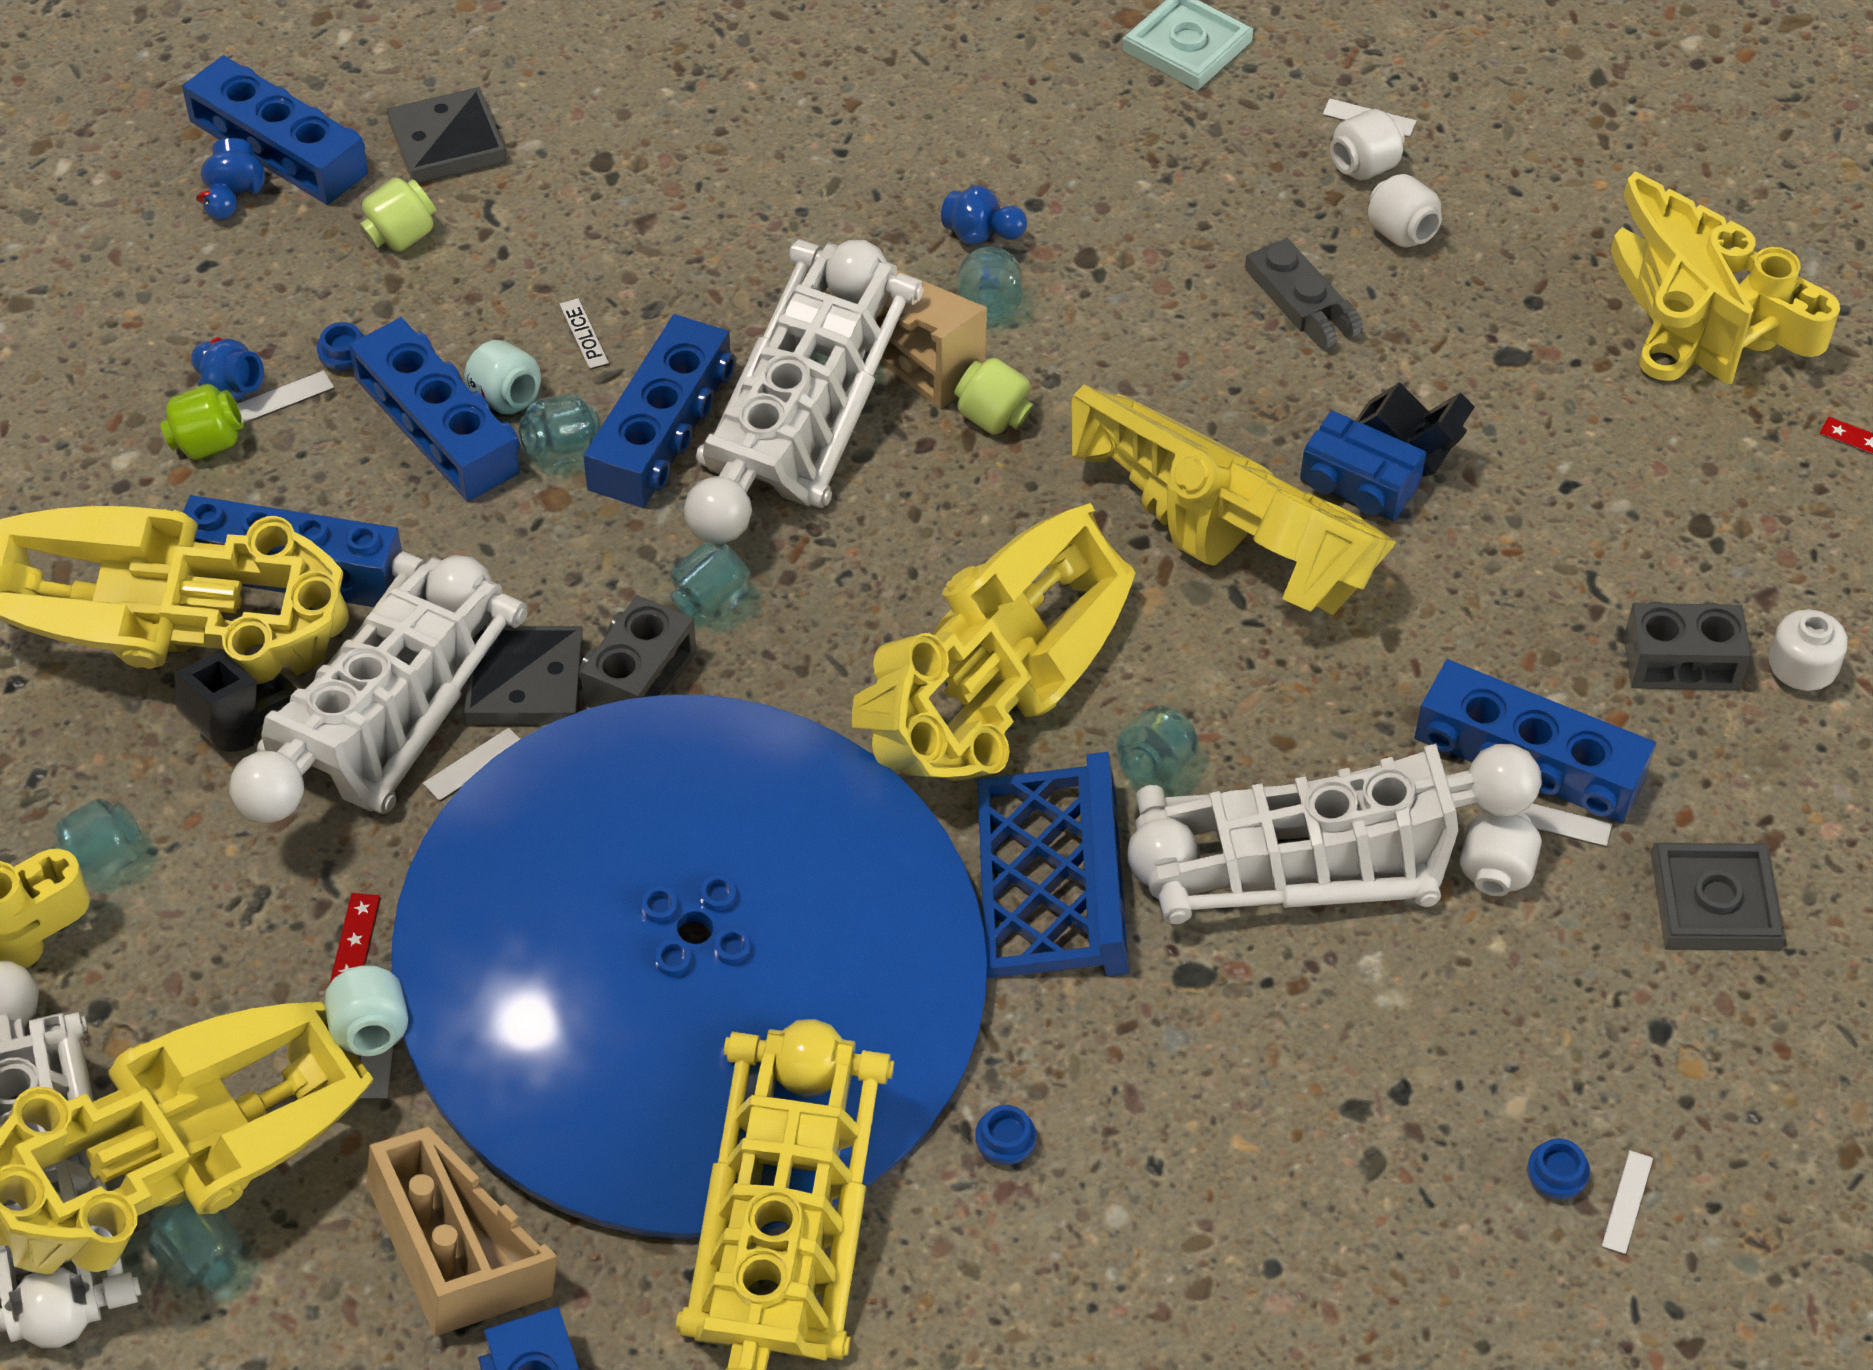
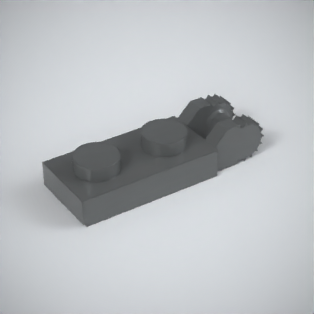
[1245,238,1363,350]

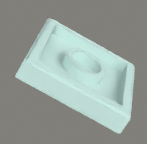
[1122,0,1253,91]

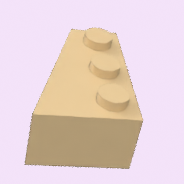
[867,270,987,410]
[367,1126,558,1337]

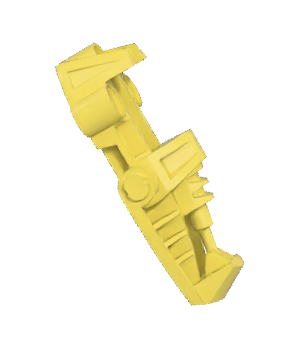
[1071,384,1396,615]
[852,503,1136,781]
[0,506,349,684]
[0,1002,374,1275]

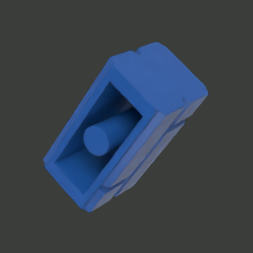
[1300,410,1427,521]

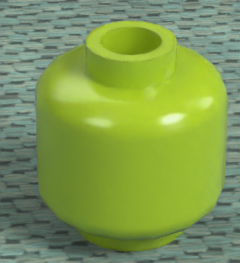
[160,384,244,460]

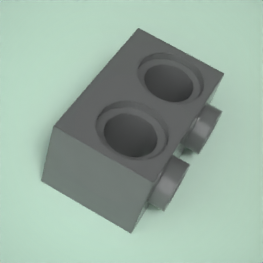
[578,595,697,708]
[1624,602,1751,690]

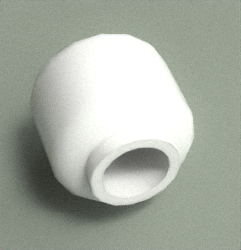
[1330,109,1405,180]
[1368,174,1442,248]
[1769,609,1848,691]
[1460,812,1542,896]

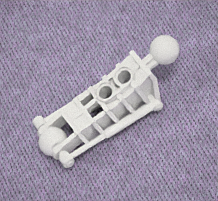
[683,239,924,544]
[229,551,527,823]
[1127,744,1542,924]
[0,961,141,1348]

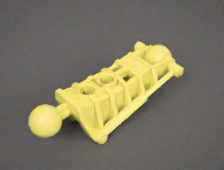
[676,1019,894,1370]

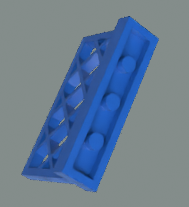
[977,752,1130,978]

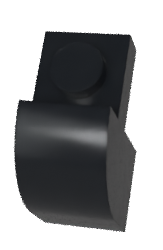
[1355,382,1475,477]
[175,650,298,752]

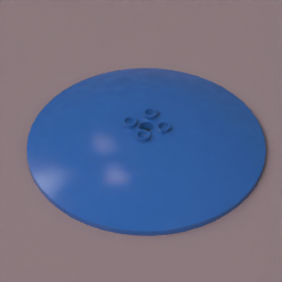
[392,695,987,1239]

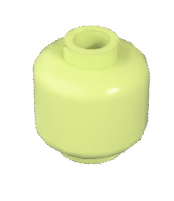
[360,177,436,252]
[954,358,1034,435]

